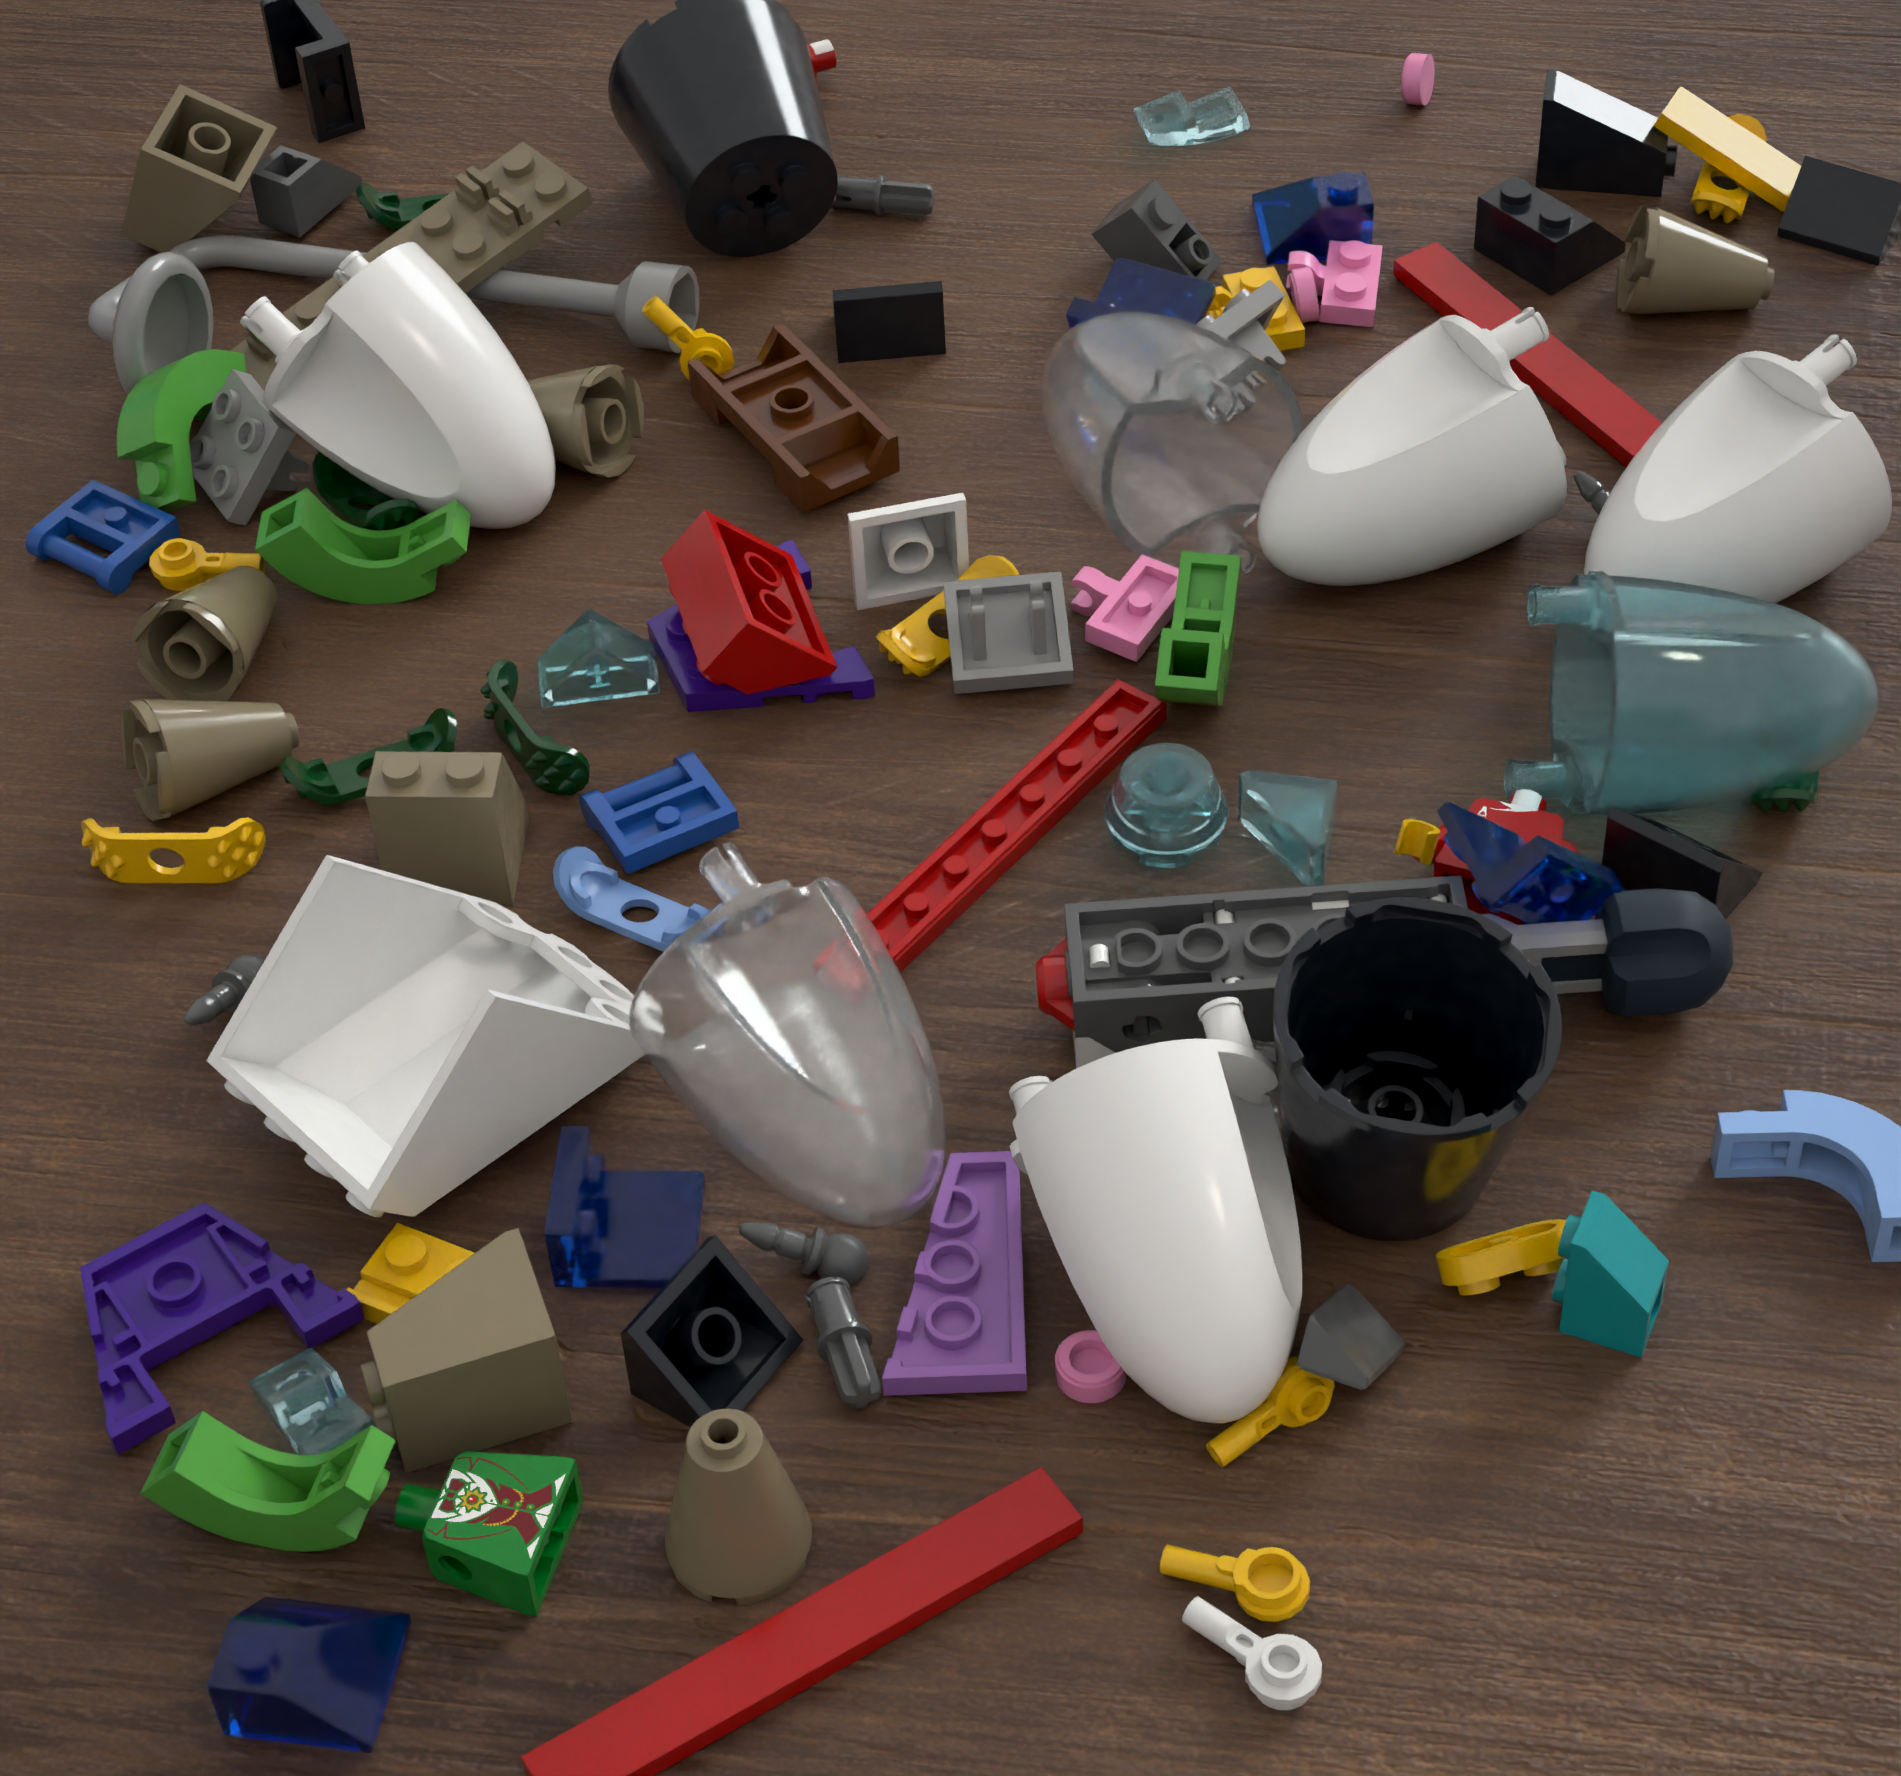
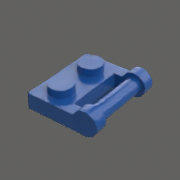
[26,479,181,594]
[579,751,739,874]

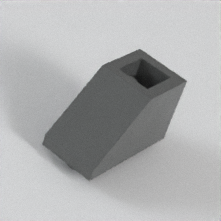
[250,145,363,238]
[1091,179,1222,293]

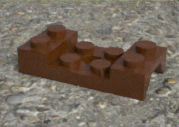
[688,323,900,513]

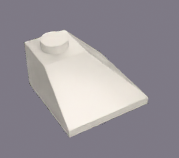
[848,493,969,610]

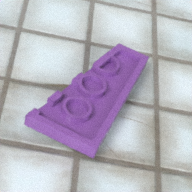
[882,1151,1027,1396]

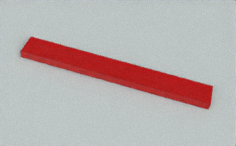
[1393,242,1662,467]
[811,679,1167,1009]
[521,1467,1083,1776]

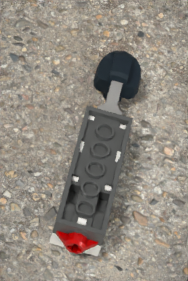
[1035,876,1733,1069]

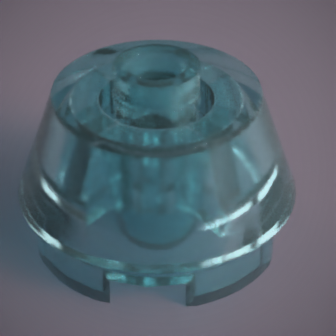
[1104,743,1229,868]

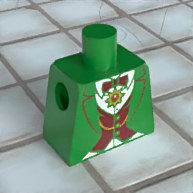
[395,1451,584,1617]

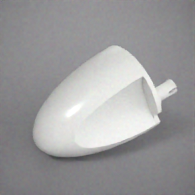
[240,242,556,529]
[1257,307,1567,586]
[1584,335,1892,636]
[1009,997,1302,1424]

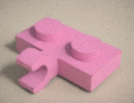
[1286,240,1383,327]
[1071,554,1179,662]

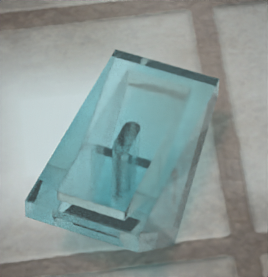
[537,608,660,708]
[1238,770,1338,886]

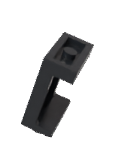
[260,0,365,143]

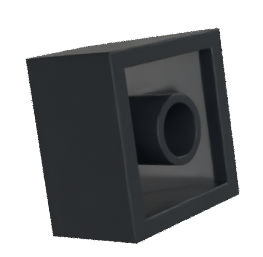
[1474,175,1626,296]

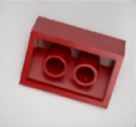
[661,509,837,695]

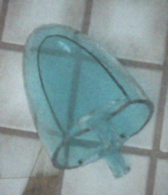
[1503,571,1880,815]

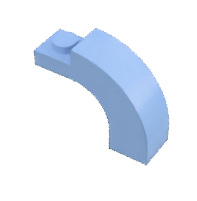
[1710,1090,1901,1262]

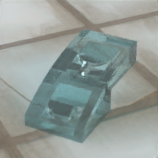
[1132,86,1251,146]
[248,1348,377,1455]

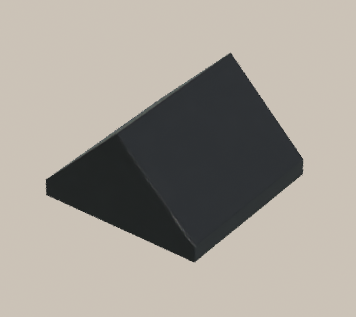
[1777,156,1901,266]
[833,281,946,363]
[1599,806,1763,920]
[620,1235,803,1428]

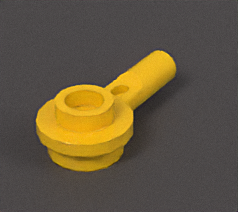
[642,296,734,380]
[149,538,266,591]
[1206,1356,1335,1468]
[1160,1544,1310,1622]

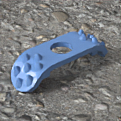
[553,846,727,954]

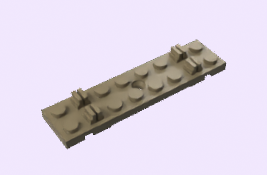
[230,141,593,391]

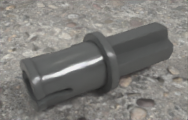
[831,174,935,217]
[806,1277,882,1409]

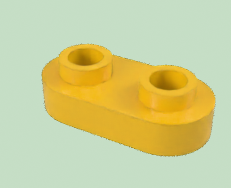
[1435,1219,1567,1295]

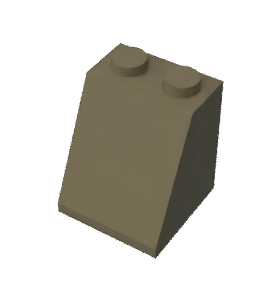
[121,84,277,253]
[365,751,530,905]
[360,1228,573,1473]

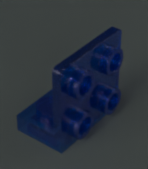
[1066,258,1216,378]
[1437,801,1624,924]
[544,1126,706,1288]

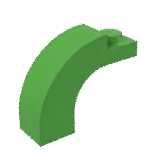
[117,349,246,513]
[255,488,471,604]
[1155,551,1241,706]
[140,1411,396,1552]

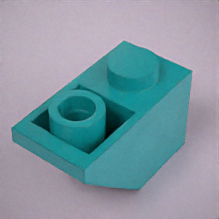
[1552,1191,1669,1358]

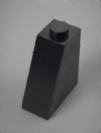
[1535,70,1678,197]

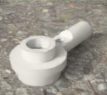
[1182,1596,1322,1710]

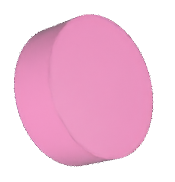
[1401,53,1435,105]
[1289,266,1320,323]
[1055,1330,1127,1403]

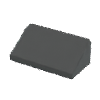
[1297,1283,1406,1390]

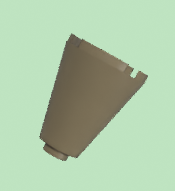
[1615,205,1774,315]
[527,364,644,478]
[132,566,278,701]
[121,699,299,822]
[665,1409,812,1605]

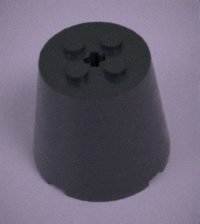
[608,0,838,257]
[1272,897,1562,1241]

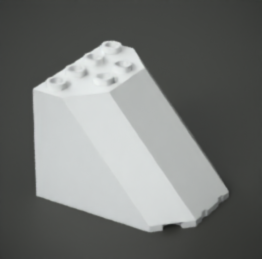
[206,855,660,1217]

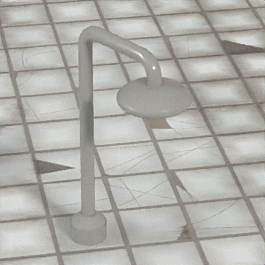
[87,235,699,397]

